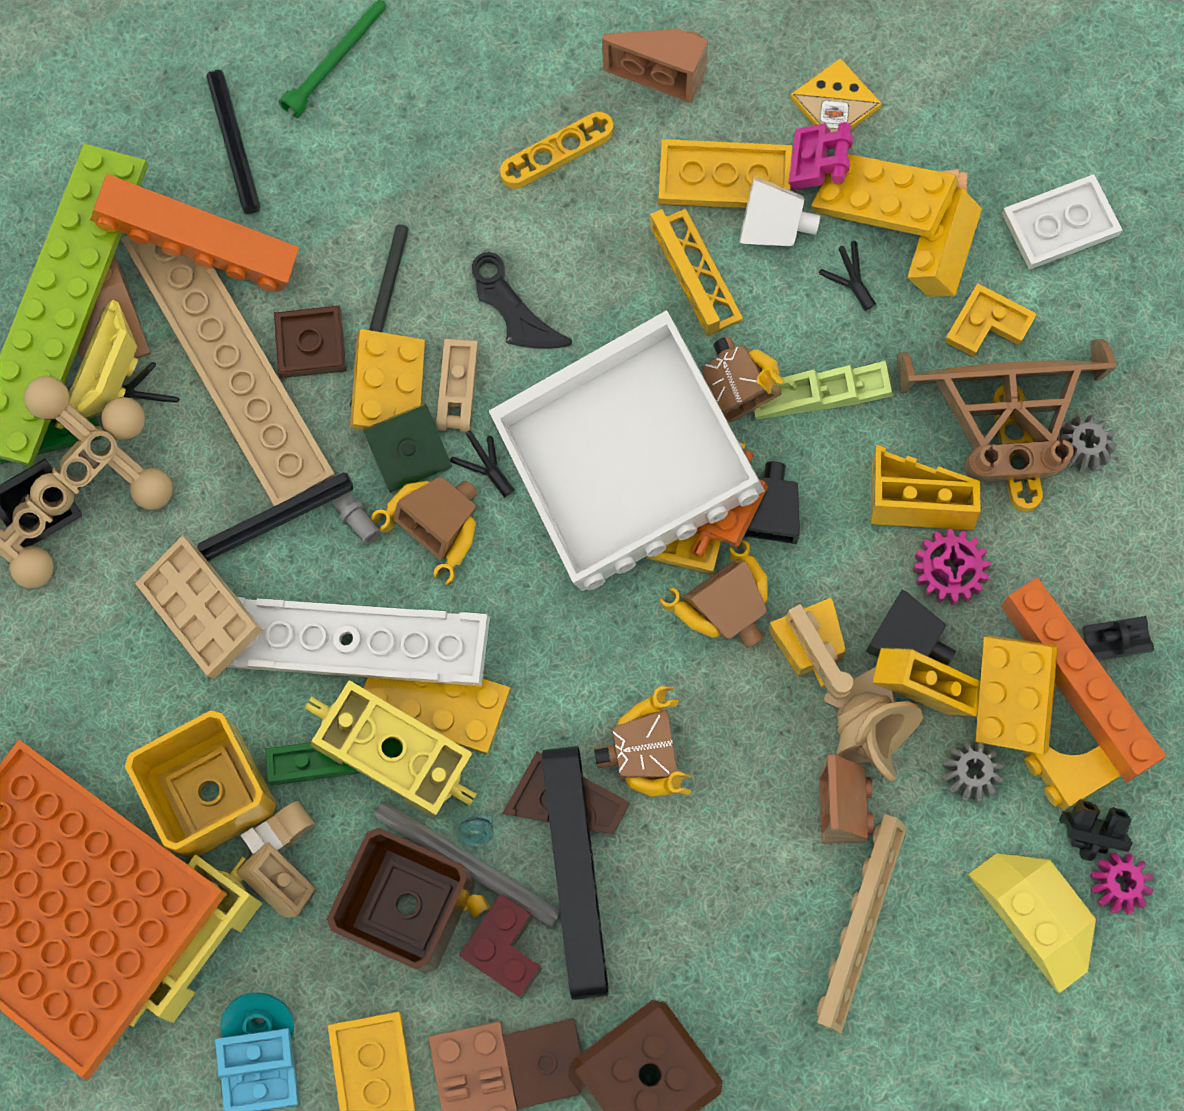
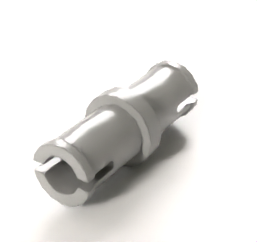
[331,492,381,545]

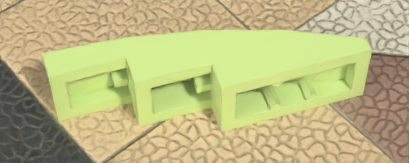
[754,361,894,419]

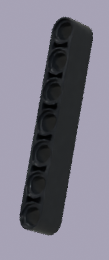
[542,745,609,1000]

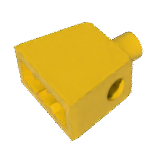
[768,598,846,688]

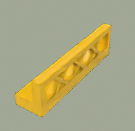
[650,208,743,337]

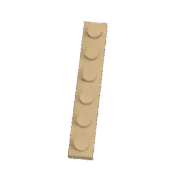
[817,814,907,1034]

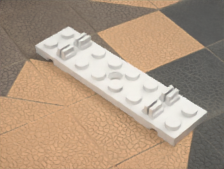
[227,597,490,686]

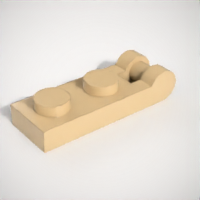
[436,339,479,433]
[786,604,853,700]

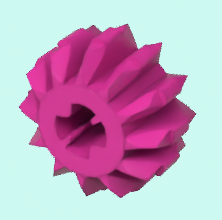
[1090,852,1154,915]

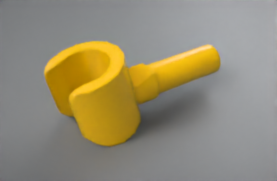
[463,895,491,919]

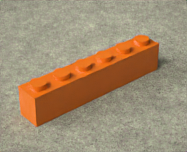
[90,174,299,292]
[1001,577,1166,783]

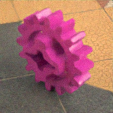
[913,529,991,605]

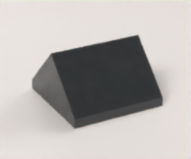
[0,458,82,547]

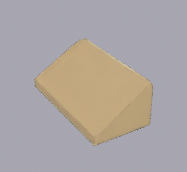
[236,842,316,918]

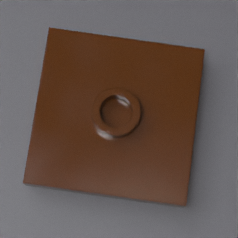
[274,305,346,378]
[502,1018,582,1109]

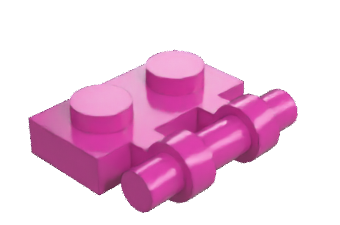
[789,122,853,190]

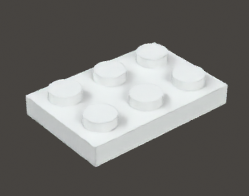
[1002,174,1122,270]

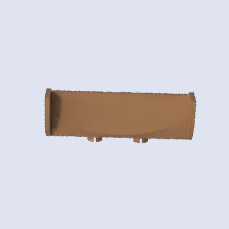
[897,339,1116,482]

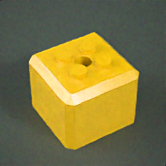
[125,710,277,859]

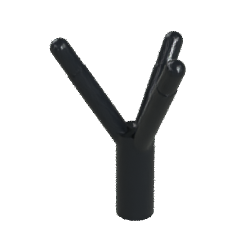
[819,241,876,311]
[122,362,180,403]
[450,430,515,498]

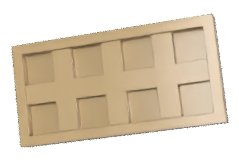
[135,535,263,679]

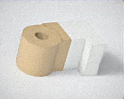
[241,801,315,854]

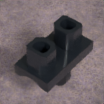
[1082,616,1154,661]
[1059,799,1133,861]

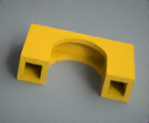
[1024,682,1121,811]

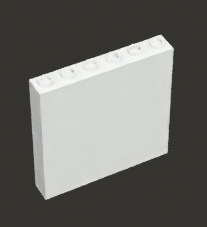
[489,310,765,591]

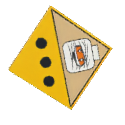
[790,58,882,133]

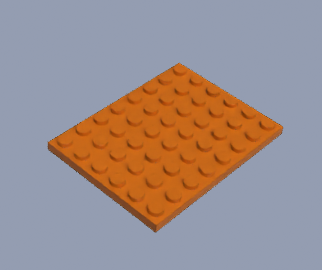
[0,740,227,1080]

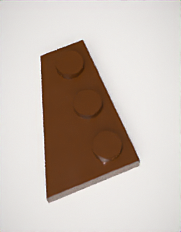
[502,751,631,835]

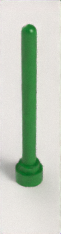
[278,0,386,118]

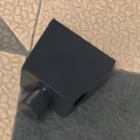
[744,461,800,544]
[866,589,956,666]

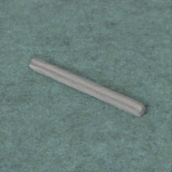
[374,801,560,927]

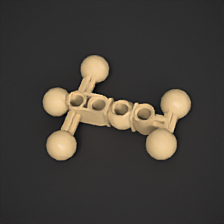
[0,376,174,589]

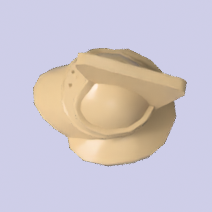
[824,667,923,782]

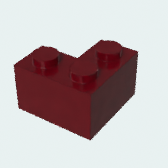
[459,894,542,999]

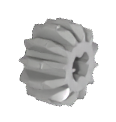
[1057,414,1116,474]
[942,741,1003,803]

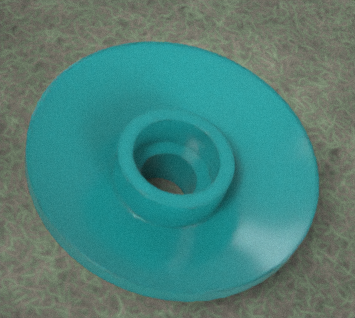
[220,992,294,1039]

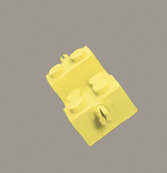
[304,680,477,818]
[130,854,262,1027]

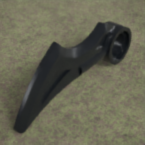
[472,252,572,349]

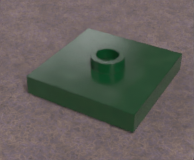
[363,403,452,492]

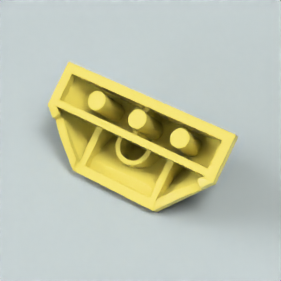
[54,300,138,429]
[968,853,1096,994]

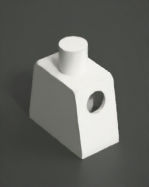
[739,177,820,246]

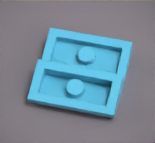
[215,1029,299,1111]

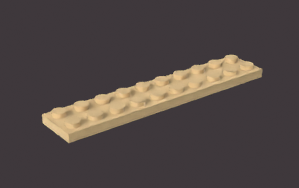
[121,235,335,506]

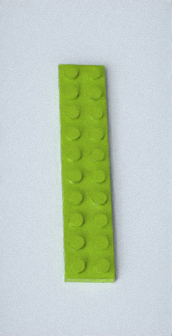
[0,143,149,467]

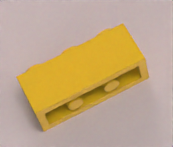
[907,188,982,297]
[872,648,980,717]

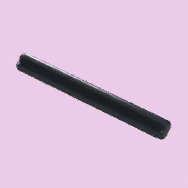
[206,69,261,214]
[197,473,353,561]

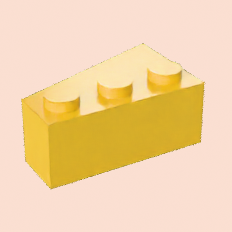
[870,444,980,531]

